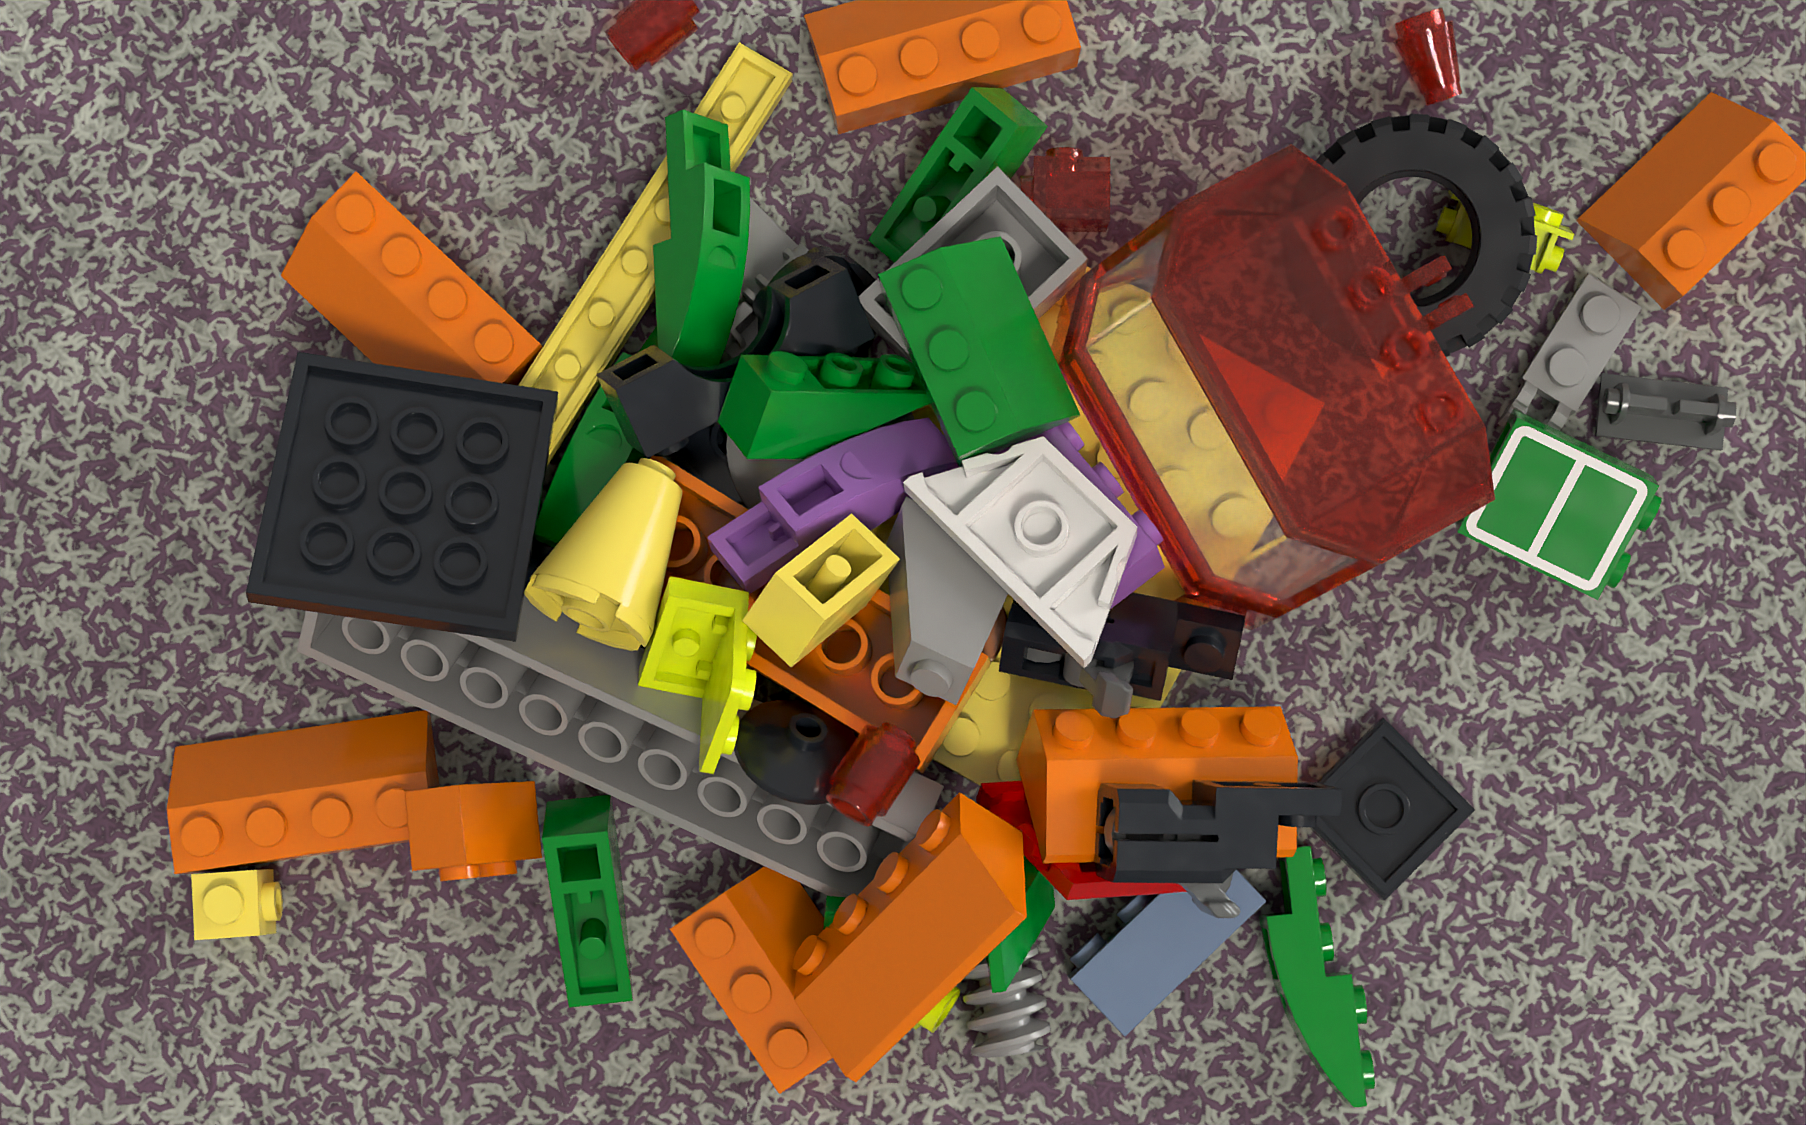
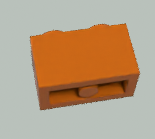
[405,781,542,881]

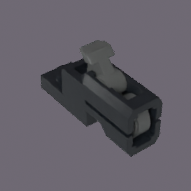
[999,592,1246,719]
[1094,780,1342,918]

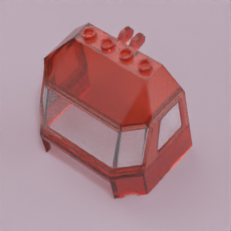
[1051,144,1495,630]

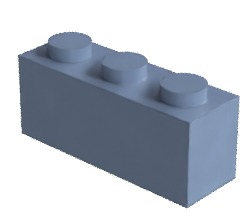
[1067,869,1266,1037]

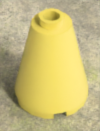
[524,458,682,651]

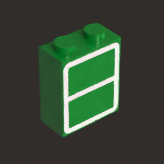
[1455,409,1662,600]

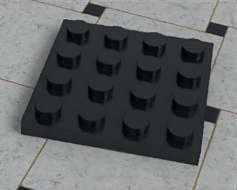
[246,352,558,642]

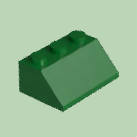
[878,236,1080,467]

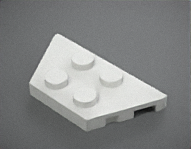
[903,436,1137,668]

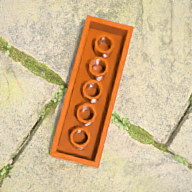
[650,455,991,774]

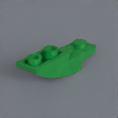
[653,110,750,367]
[535,326,658,548]
[1259,846,1375,1108]

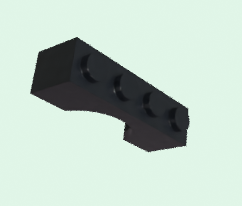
[596,256,875,459]

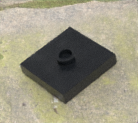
[1309,718,1475,901]

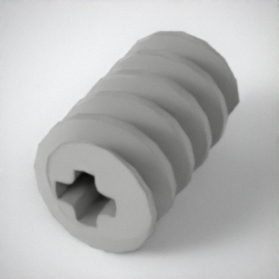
[963,944,1051,1058]

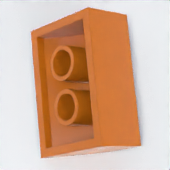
[1576,92,1806,310]
[670,866,833,1094]

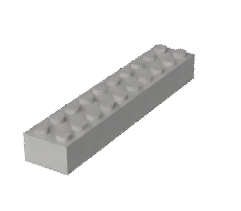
[297,594,944,897]

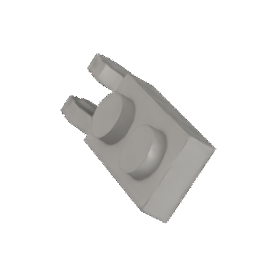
[1497,273,1642,431]

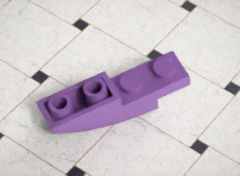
[707,418,959,594]

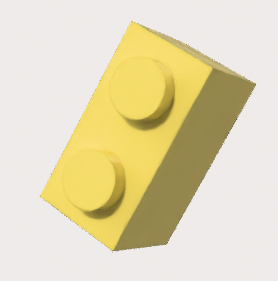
[742,513,900,667]

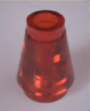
[1393,8,1463,106]

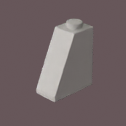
[886,496,1008,705]

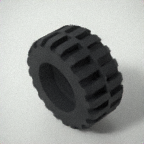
[1286,114,1537,363]

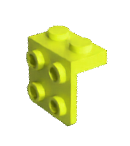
[638,576,757,774]

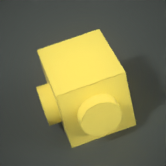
[191,869,283,940]

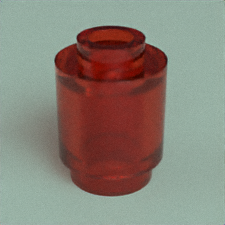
[604,0,700,72]
[826,722,920,826]

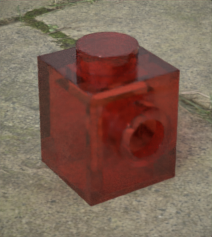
[1019,147,1111,232]

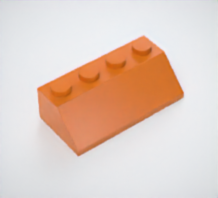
[804,0,1081,134]
[281,171,543,385]
[1016,706,1298,864]
[167,710,440,874]
[793,792,1027,1082]

